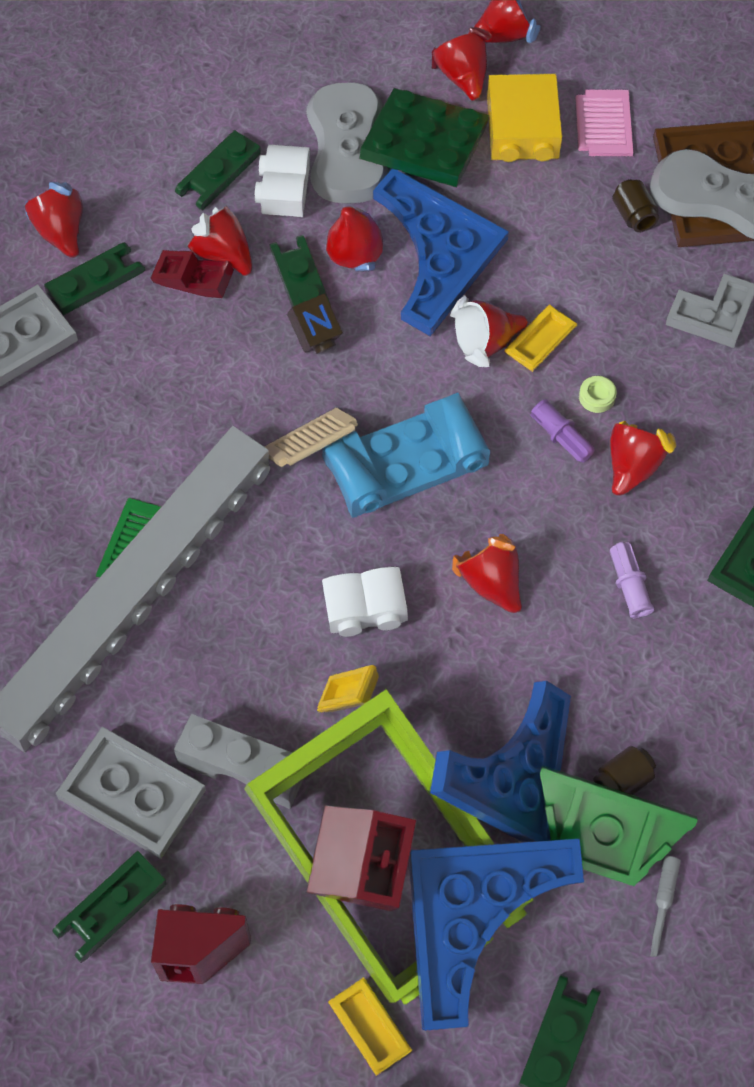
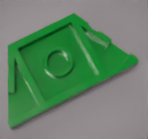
[540,765,698,886]

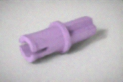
[610,542,654,619]

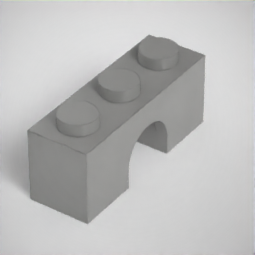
[174,714,303,809]

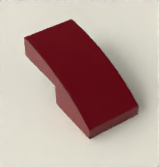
[151,250,234,298]

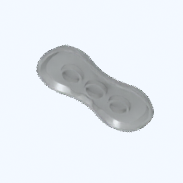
[306,83,389,203]
[650,150,754,239]

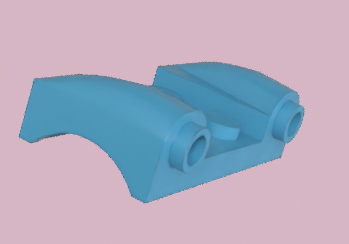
[322,393,490,518]

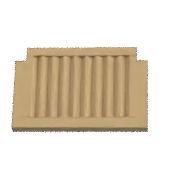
[265,408,358,467]

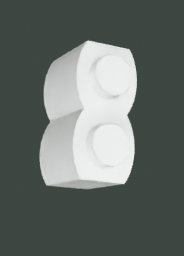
[255,145,310,217]
[322,567,408,637]

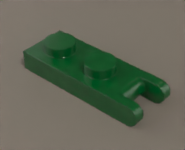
[175,130,261,211]
[269,235,331,307]
[44,242,145,316]
[52,850,167,963]
[518,974,601,1087]

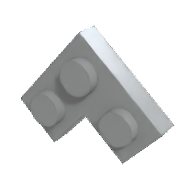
[665,274,754,348]

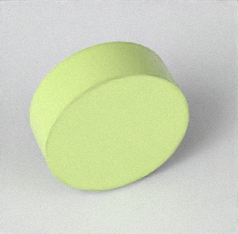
[579,376,617,413]

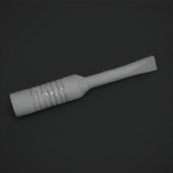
[650,856,681,957]

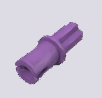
[530,399,595,462]

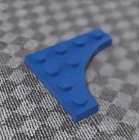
[373,169,509,336]
[430,680,571,843]
[409,839,584,1031]

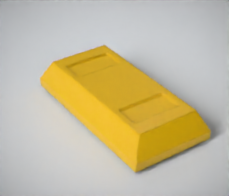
[504,304,577,372]
[317,665,379,712]
[328,977,413,1076]

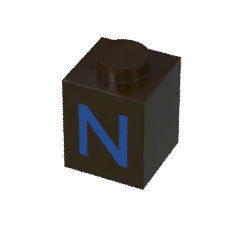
[287,293,343,354]

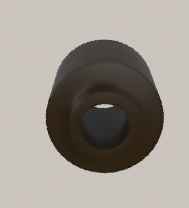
[612,179,659,232]
[593,746,656,795]

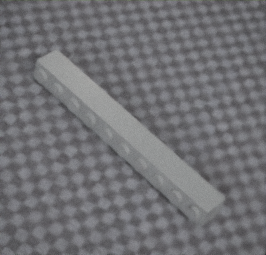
[0,426,270,753]

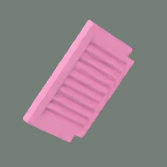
[575,90,633,156]

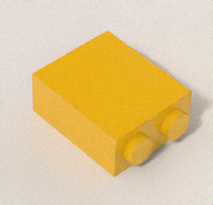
[487,74,562,162]

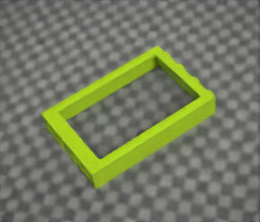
[244,689,533,1005]

